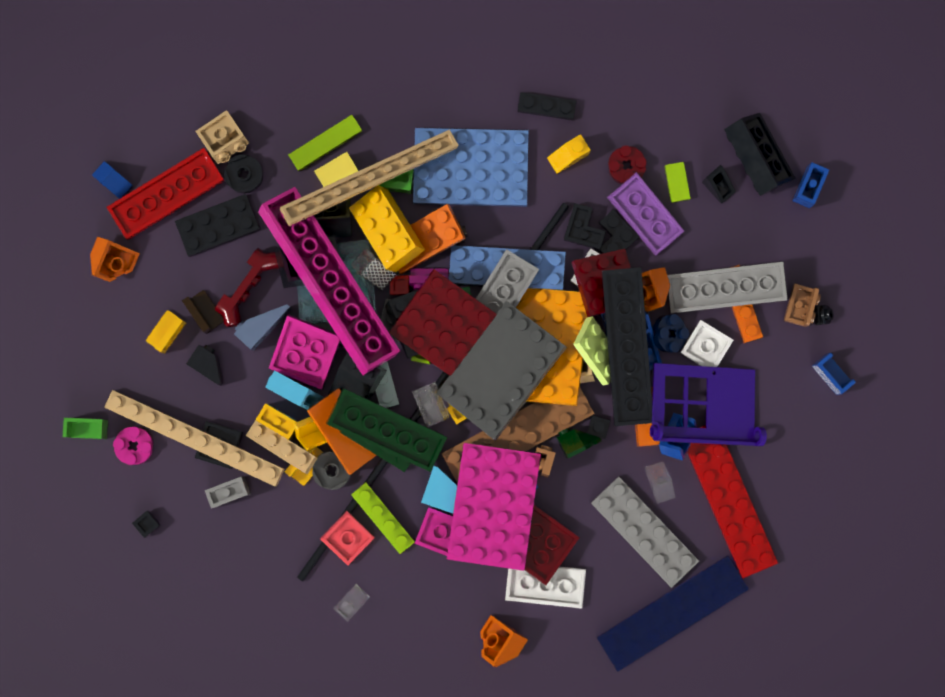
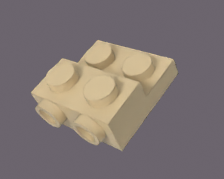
[195,110,249,164]

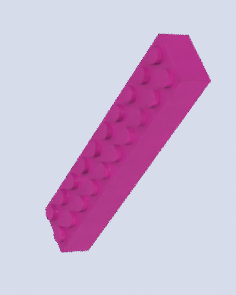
[258,187,400,375]

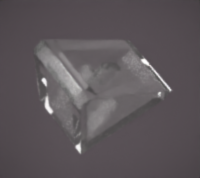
[644,461,676,504]
[333,584,370,622]

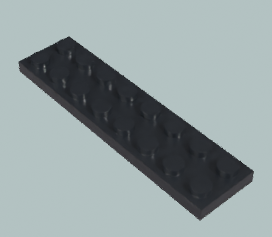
[602,267,652,426]

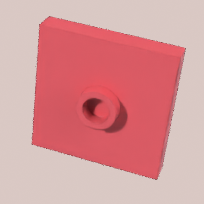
[320,511,375,565]

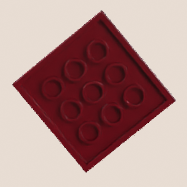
[388,269,497,376]

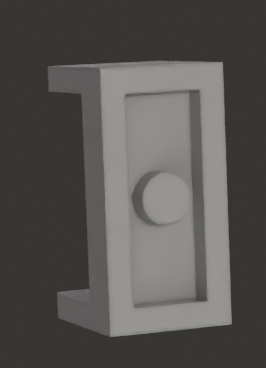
[204,476,251,509]

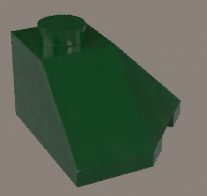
[556,427,602,458]

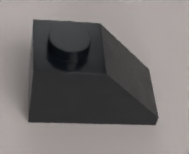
[186,345,223,386]

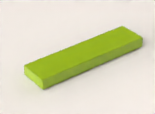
[288,115,363,171]

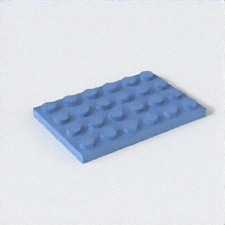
[413,128,529,207]

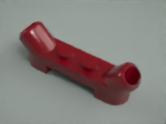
[215,248,278,327]

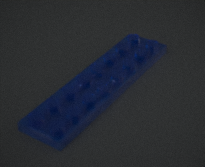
[596,556,749,672]

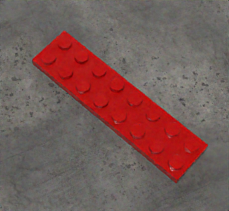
[687,425,778,579]

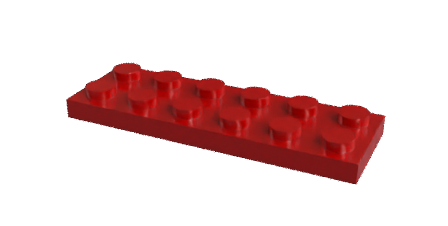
[106,148,225,240]

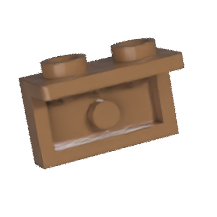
[783,284,821,327]

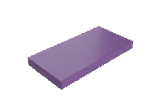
[607,172,685,256]

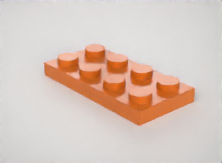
[398,204,466,274]

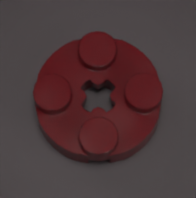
[608,145,647,184]

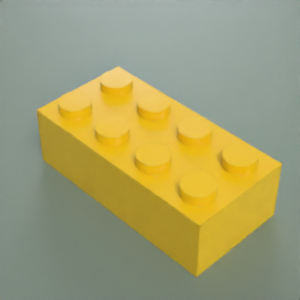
[349,185,425,272]

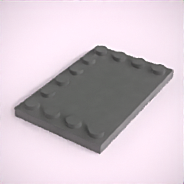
[436,301,567,441]

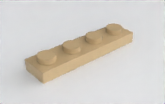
[246,420,318,474]

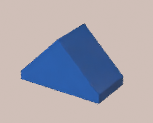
[92,161,133,199]

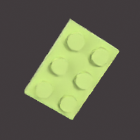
[573,316,610,385]

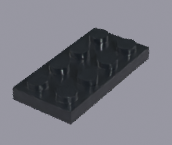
[175,194,260,257]

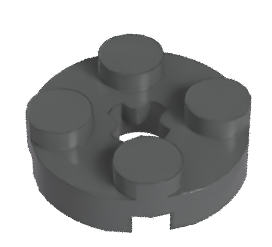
[312,451,350,490]

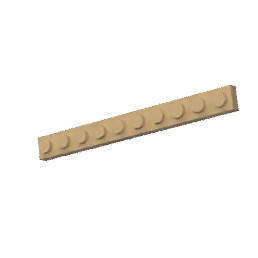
[280,129,459,226]
[104,390,285,487]

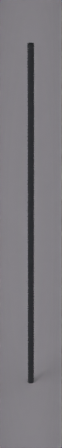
[297,203,569,581]

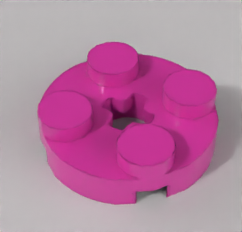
[113,427,153,465]

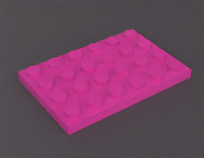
[447,443,541,571]

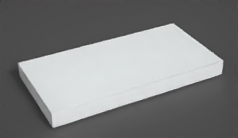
[505,566,586,608]

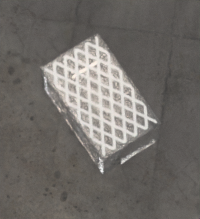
[351,248,397,291]
[412,382,450,427]

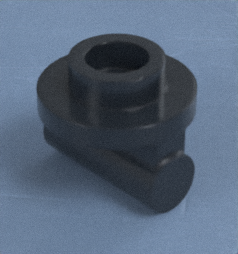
[814,305,834,325]

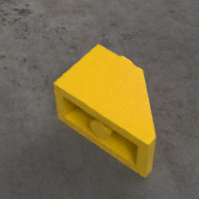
[547,134,591,174]

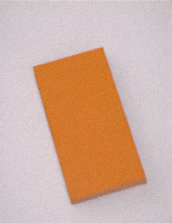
[307,389,377,475]

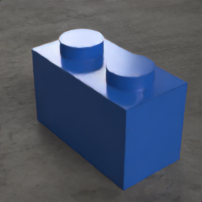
[792,162,829,209]

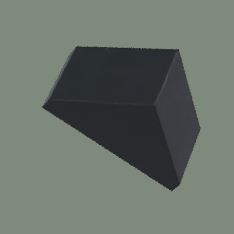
[702,165,736,204]

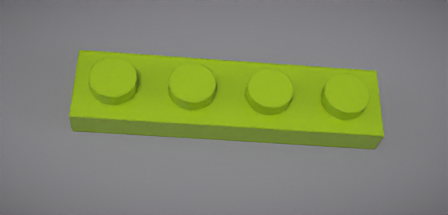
[351,482,415,554]

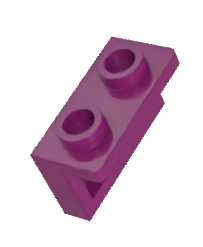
[409,268,448,290]

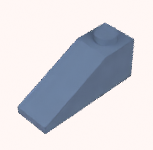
[234,304,292,351]

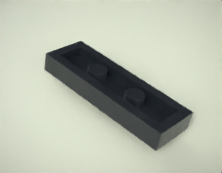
[517,92,576,121]

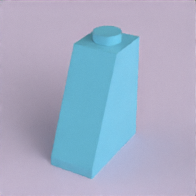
[265,370,325,410]
[421,466,457,513]

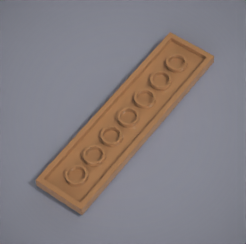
[441,388,595,484]

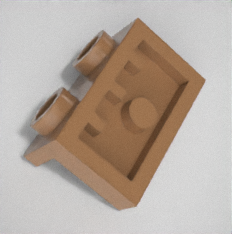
[535,445,556,478]

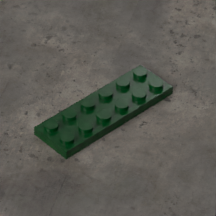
[326,388,447,472]

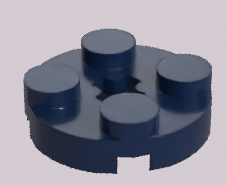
[653,314,689,353]

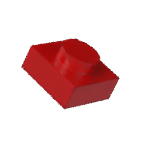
[390,275,410,296]

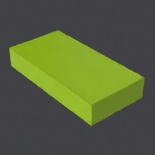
[664,162,691,203]

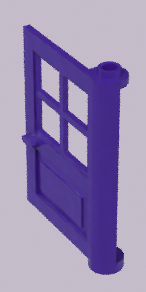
[650,363,767,446]

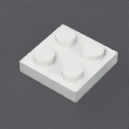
[680,320,733,373]

